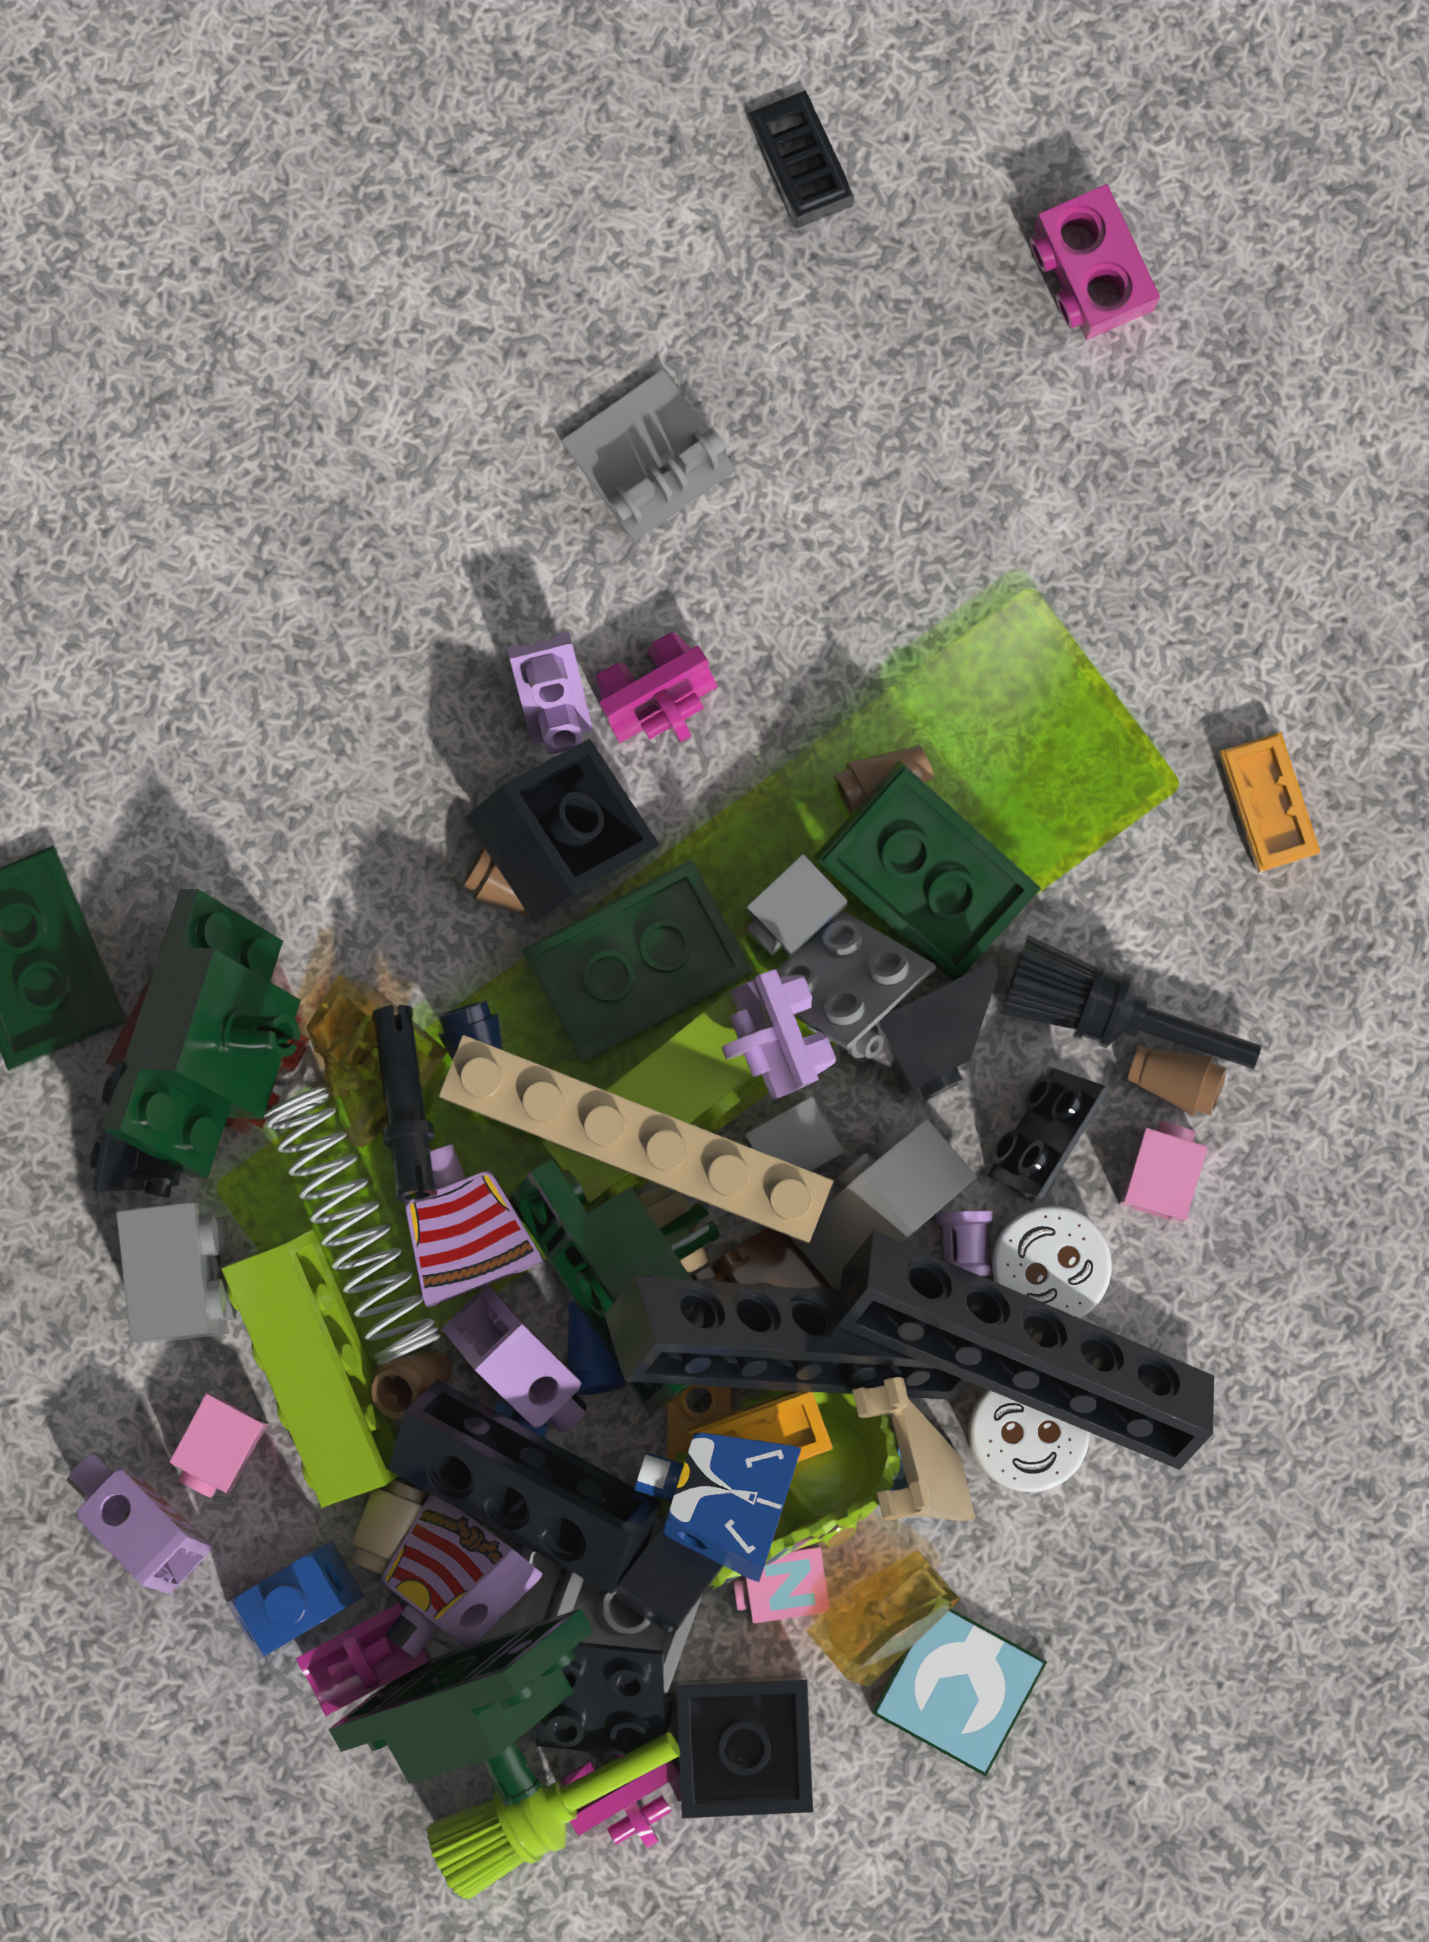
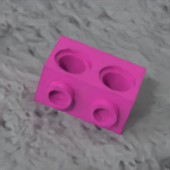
[1030,184,1160,341]

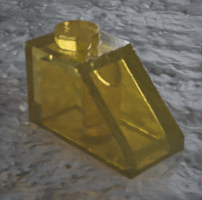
[806,1550,961,1687]

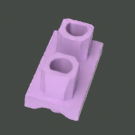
[507,632,593,755]
[721,969,836,1100]

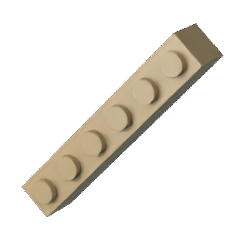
[439,1035,834,1244]

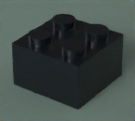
[465,738,660,924]
[676,1675,813,1818]

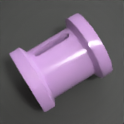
[936,1211,993,1277]

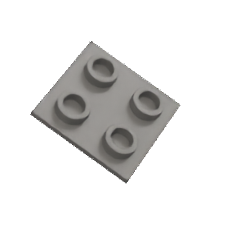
[561,369,737,543]
[777,911,936,1058]

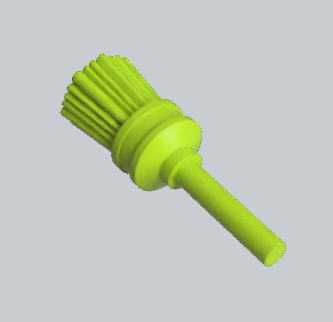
[427,1732,680,1900]

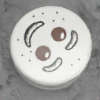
[990,1206,1112,1318]
[968,1389,1090,1492]

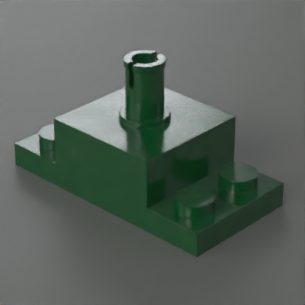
[102,889,301,1178]
[509,1158,720,1415]
[328,1608,593,1807]

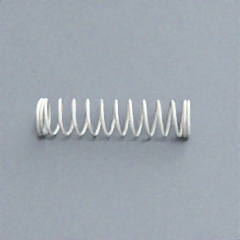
[264,1086,441,1366]

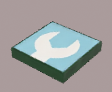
[871,1599,1047,1776]

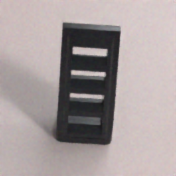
[748,90,854,229]

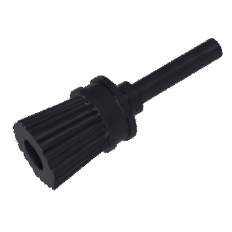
[1001,935,1262,1069]

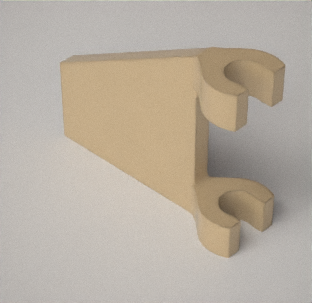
[852,1377,975,1522]

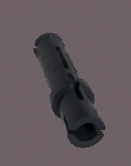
[371,1005,438,1203]

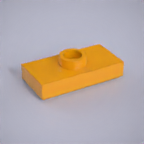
[1218,732,1321,874]
[687,1391,833,1462]

